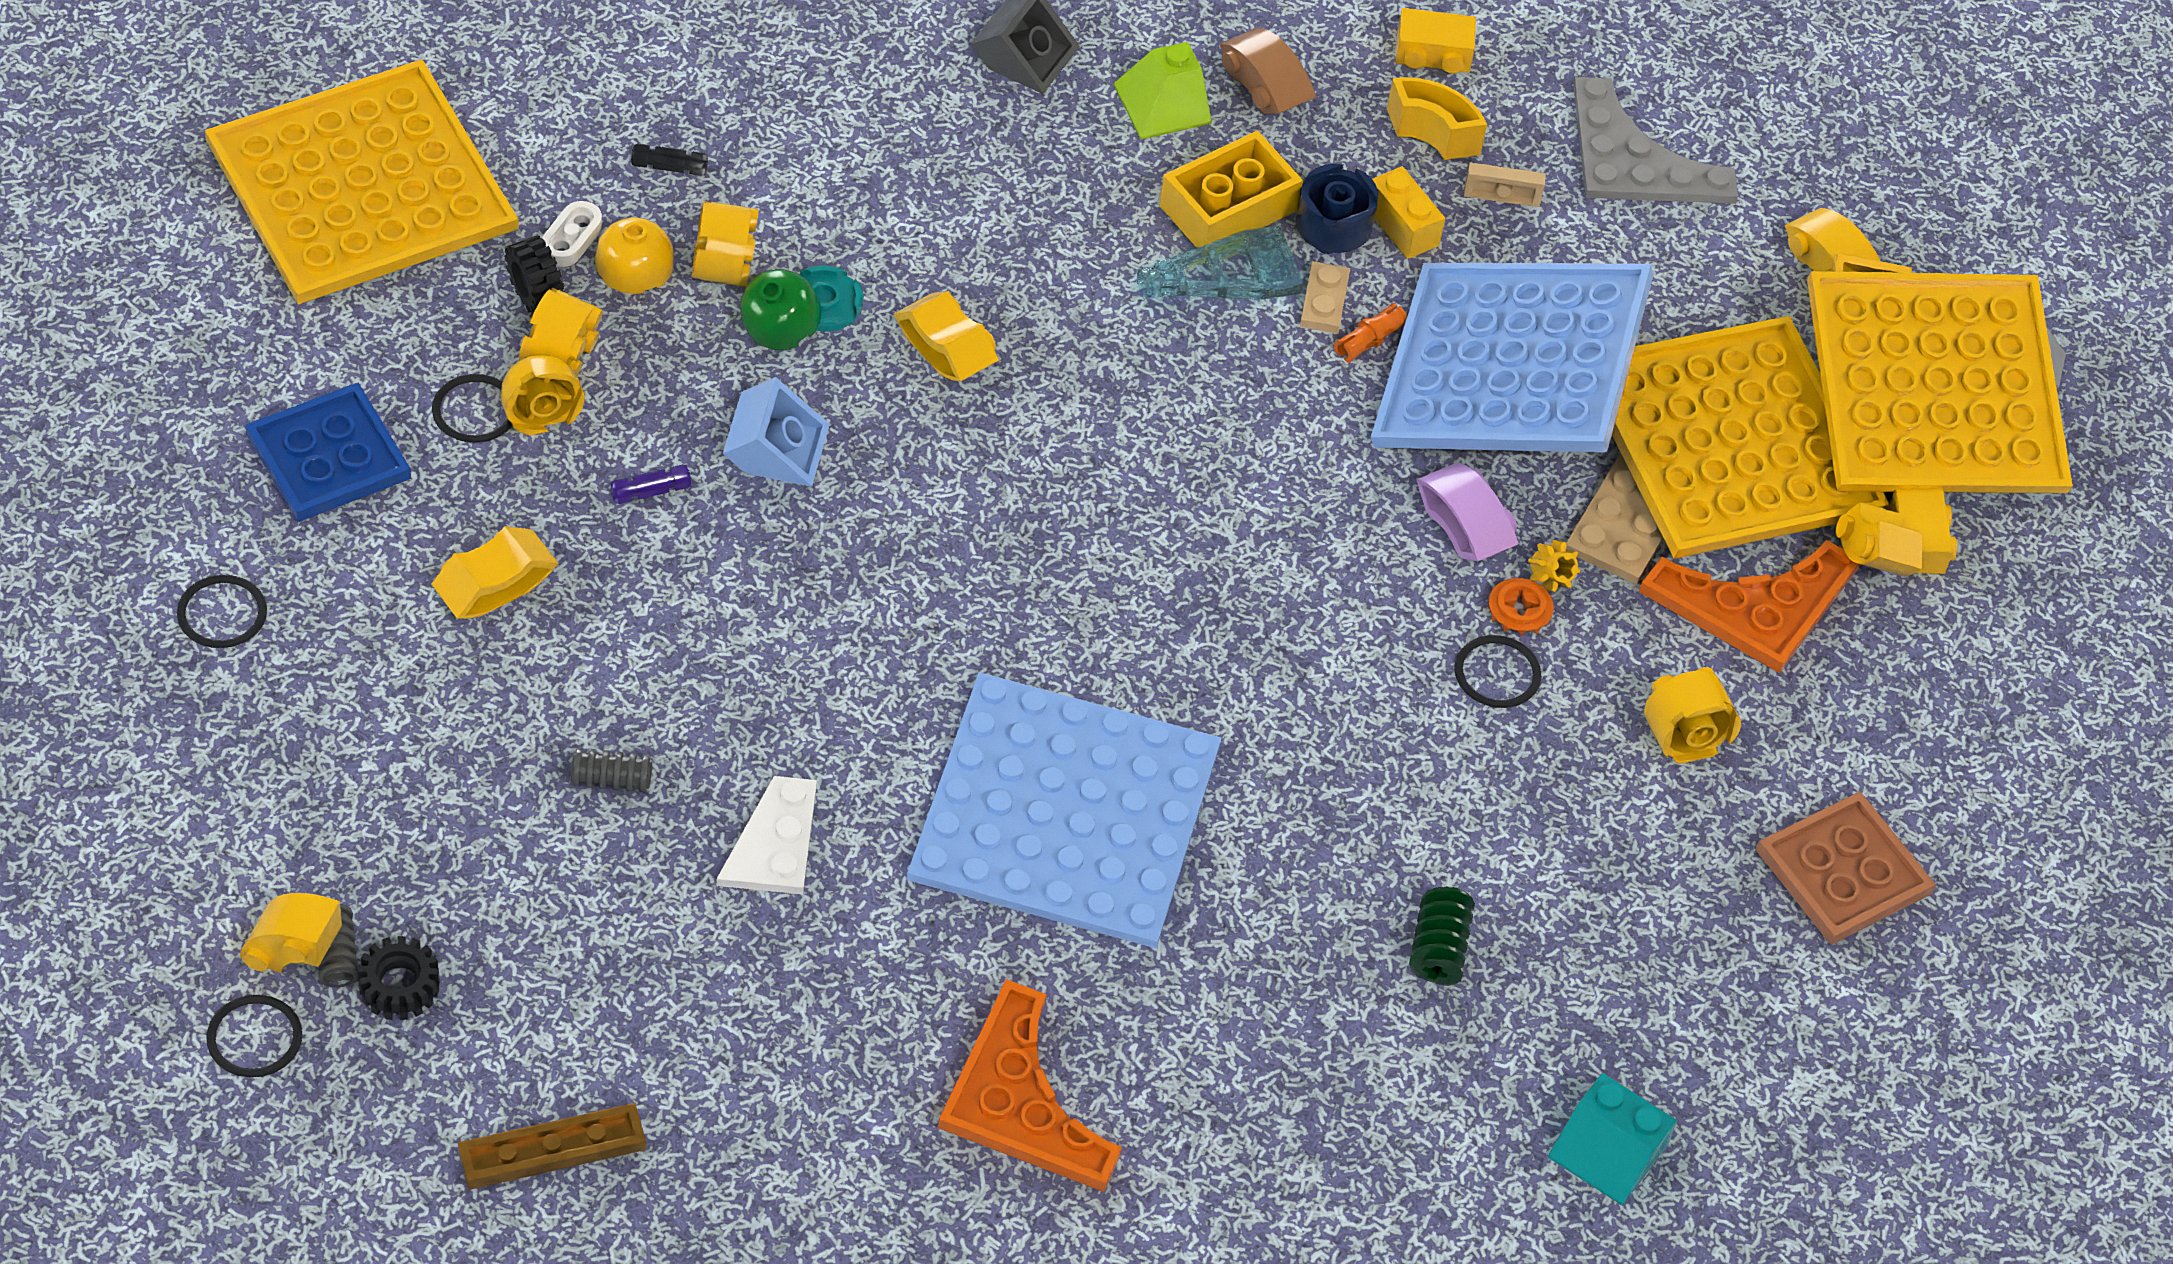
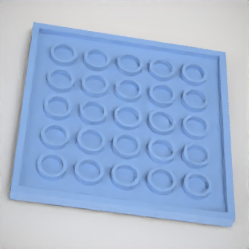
[1371,263,1654,452]
[907,672,1222,949]

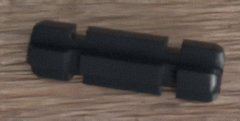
[631,143,708,176]

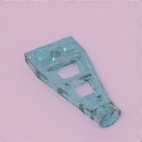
[1137,225,1303,300]

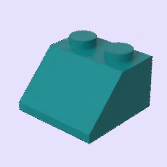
[1547,1072,1677,1206]

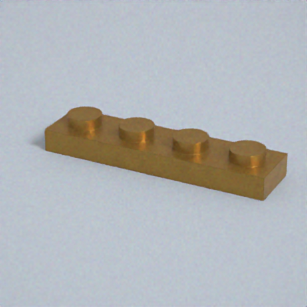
[458,1103,646,1190]

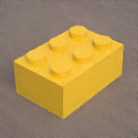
[1159,130,1303,256]

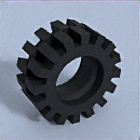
[504,235,564,314]
[358,936,440,1020]

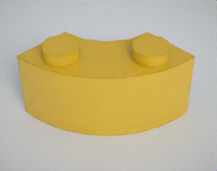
[1387,77,1487,160]
[1785,208,1880,271]
[894,291,999,381]
[1836,502,1922,576]
[431,526,559,619]
[240,893,342,973]

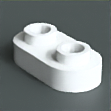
[542,201,602,267]

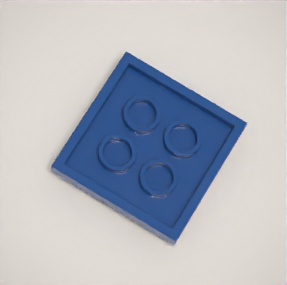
[245,382,411,523]

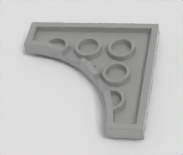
[1573,77,1738,204]

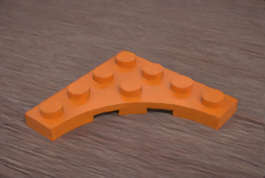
[1639,539,1860,673]
[938,979,1122,1192]

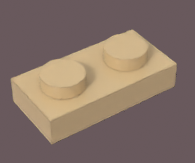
[1464,162,1546,207]
[1300,261,1350,334]

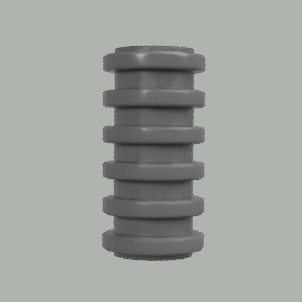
[571,748,652,793]
[318,904,358,988]

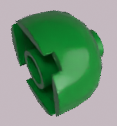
[740,269,821,350]

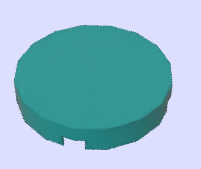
[800,265,864,332]

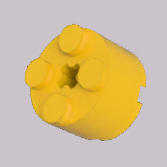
[692,201,759,287]
[519,288,603,376]
[1644,667,1741,764]

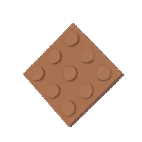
[1756,791,1936,945]

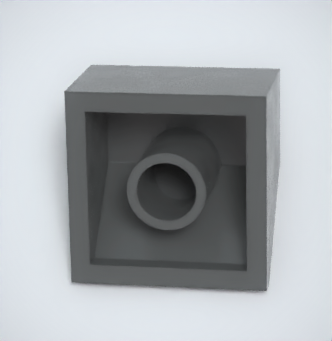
[970,0,1080,94]

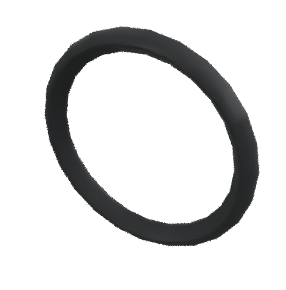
[432,374,512,443]
[177,575,267,648]
[1454,635,1542,708]
[206,995,302,1078]

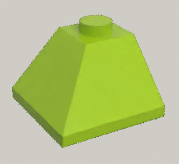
[1114,41,1212,140]

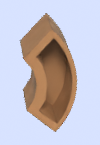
[1219,28,1316,114]

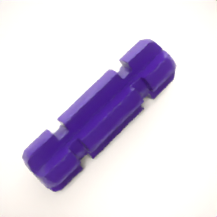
[611,464,691,504]

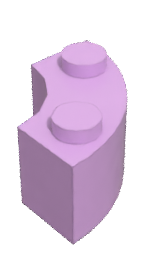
[1416,463,1519,561]

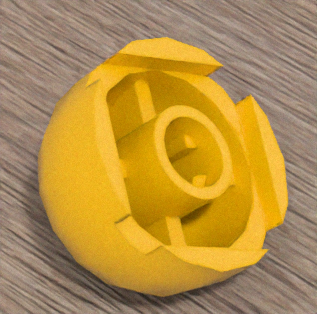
[595,217,674,294]
[500,354,585,436]

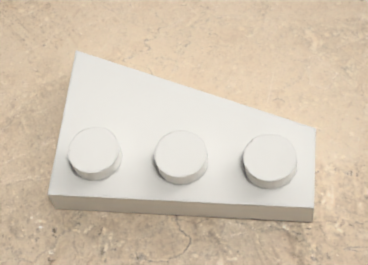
[716,776,817,895]

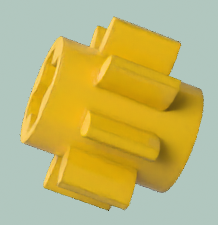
[1528,540,1581,592]

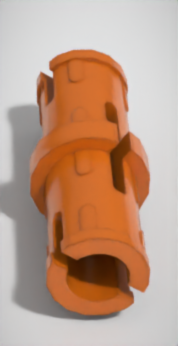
[1334,303,1407,363]

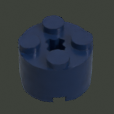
[1296,164,1378,254]

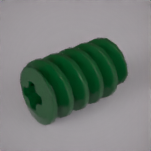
[1409,886,1475,986]

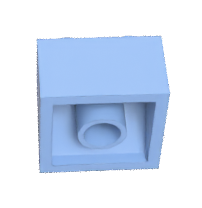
[723,377,830,487]

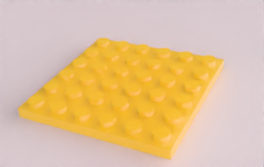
[205,59,519,305]
[1807,271,2073,493]
[1612,316,1890,559]

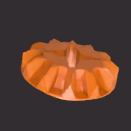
[1487,578,1554,636]

